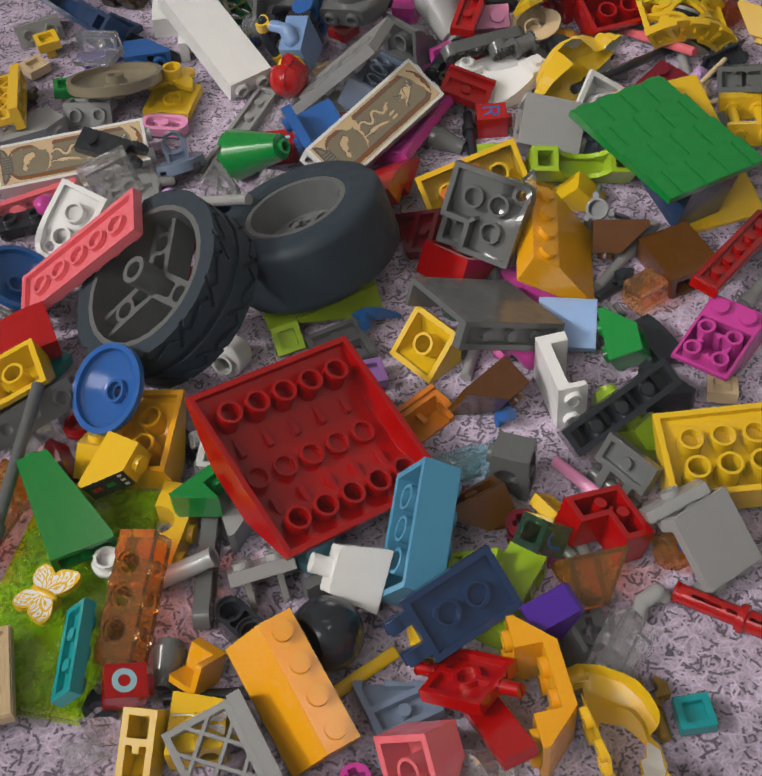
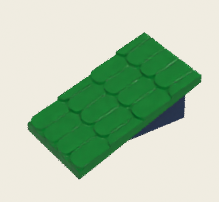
[568,76,762,226]

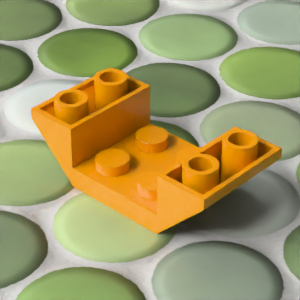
[500,615,578,776]

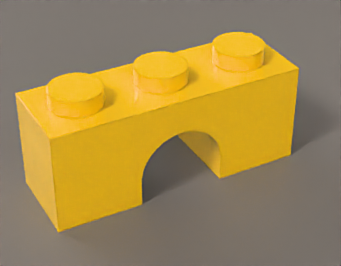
[133,480,202,576]

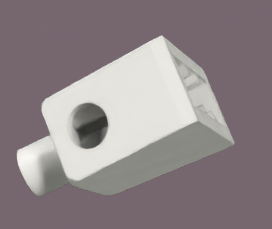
[307,543,394,614]

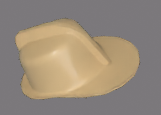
[510,6,561,42]

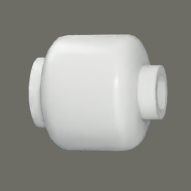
[212,335,252,377]

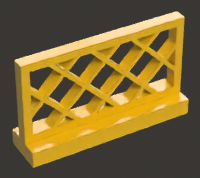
[0,63,28,131]

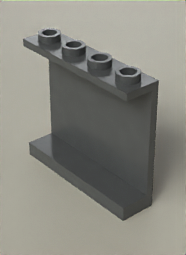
[405,276,565,351]

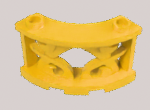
[635,0,739,52]

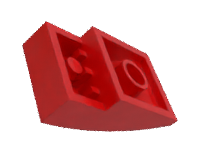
[372,157,420,206]
[0,301,63,360]

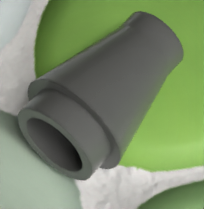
[427,126,467,155]
[153,637,187,692]

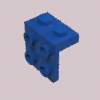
[281,99,341,153]

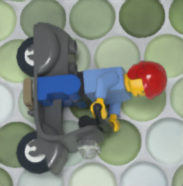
[242,0,391,99]

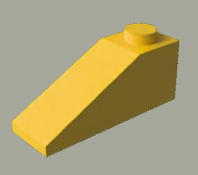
[115,706,170,776]

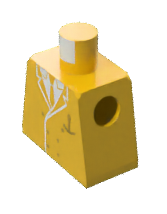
[164,691,240,770]

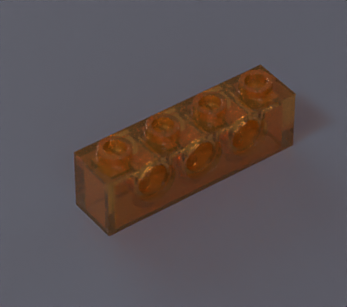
[92,529,172,667]

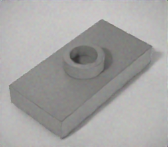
[638,478,711,525]

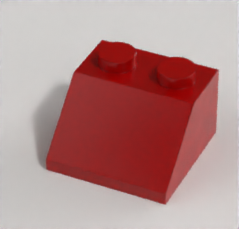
[416,240,496,279]

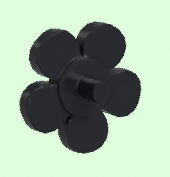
[27,86,39,110]

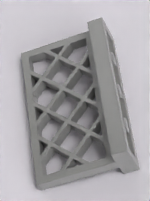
[161,689,283,776]

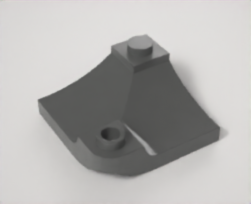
[436,160,536,270]

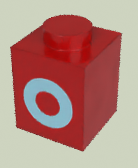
[100,662,154,711]

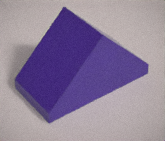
[519,583,585,643]

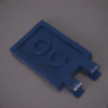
[381,545,524,668]

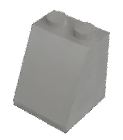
[512,92,586,156]

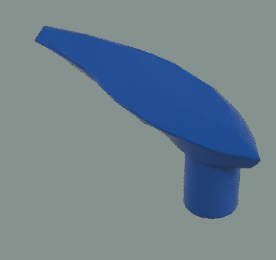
[351,307,401,330]
[494,403,517,428]

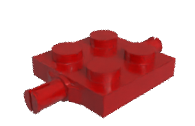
[414,648,526,716]

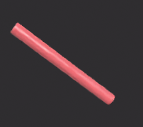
[618,27,698,57]

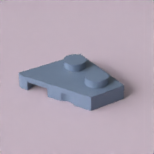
[351,680,445,736]

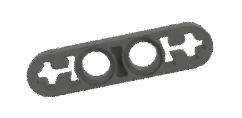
[440,25,525,64]
[192,517,222,630]

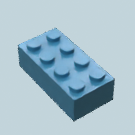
[381,457,462,607]

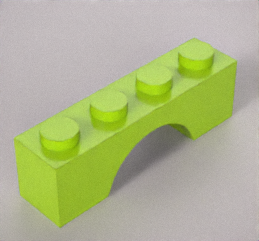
[525,145,635,183]

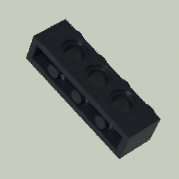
[557,357,683,458]

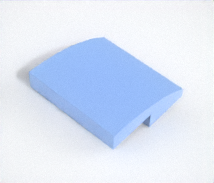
[539,297,598,352]

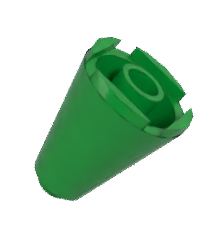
[217,129,290,180]

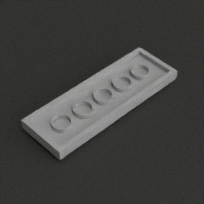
[282,16,395,118]

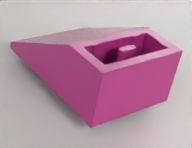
[671,295,762,382]

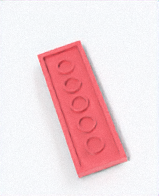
[21,187,143,310]

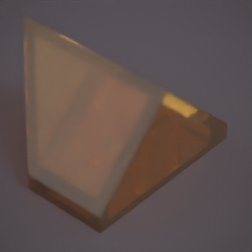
[550,545,630,610]

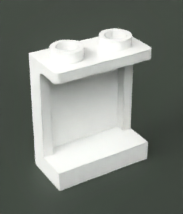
[534,331,588,429]

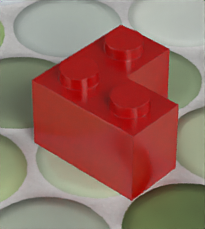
[553,484,655,566]

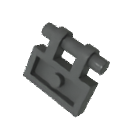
[587,432,664,509]

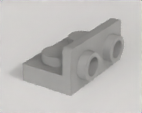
[13,13,65,49]
[62,98,118,127]

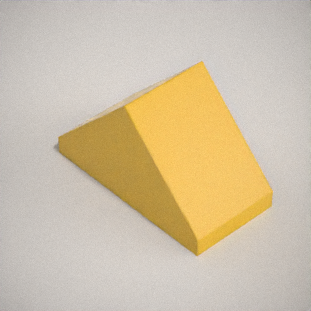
[552,171,605,212]

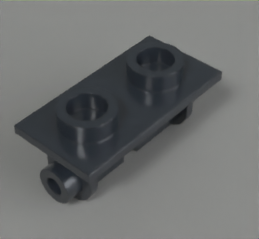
[700,39,749,78]
[421,56,447,85]
[0,207,43,241]

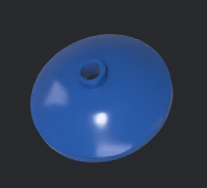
[0,245,45,310]
[72,342,144,435]

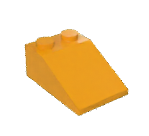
[117,389,187,489]

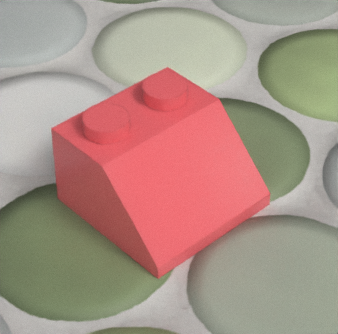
[373,719,465,776]

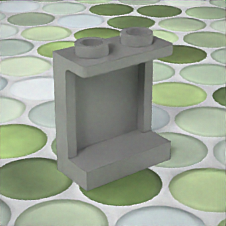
[657,486,762,595]

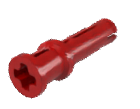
[671,581,762,639]

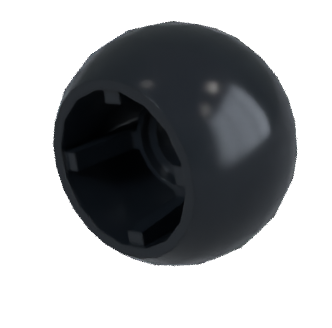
[294,595,364,672]

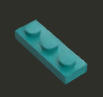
[50,597,97,708]

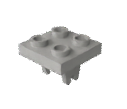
[226,548,297,610]

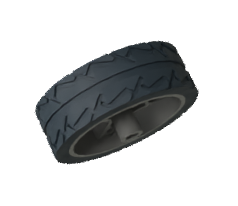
[77,189,258,389]

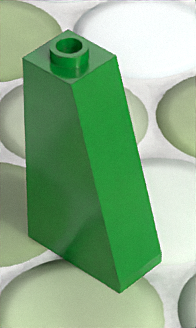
[15,449,119,573]

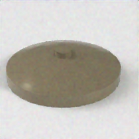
[66,61,164,100]

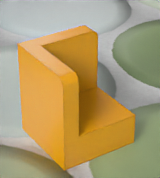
[168,637,227,695]

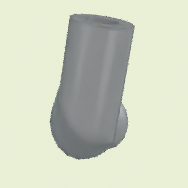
[629,583,671,628]

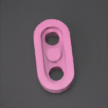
[142,113,190,138]

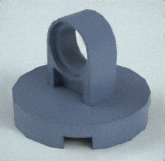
[155,130,206,177]

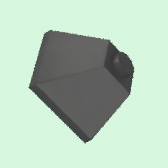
[382,12,437,68]

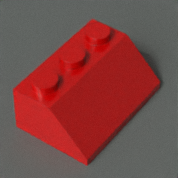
[573,0,652,36]

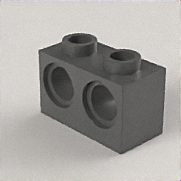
[717,64,762,93]

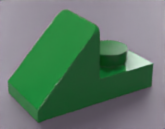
[169,465,225,517]

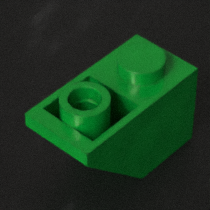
[597,307,652,371]

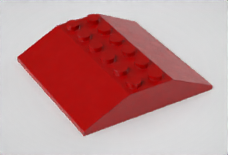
[185,335,432,561]

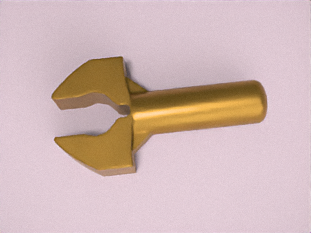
[637,675,673,743]

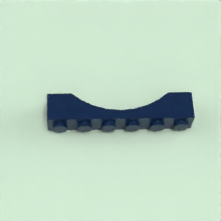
[39,0,130,48]

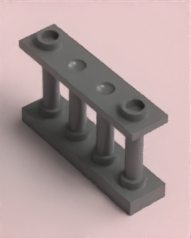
[0,377,73,451]

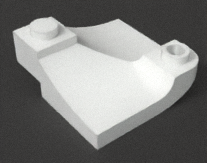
[455,54,545,109]
[35,178,113,258]

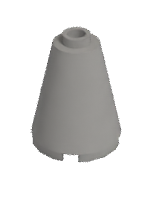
[413,0,464,42]

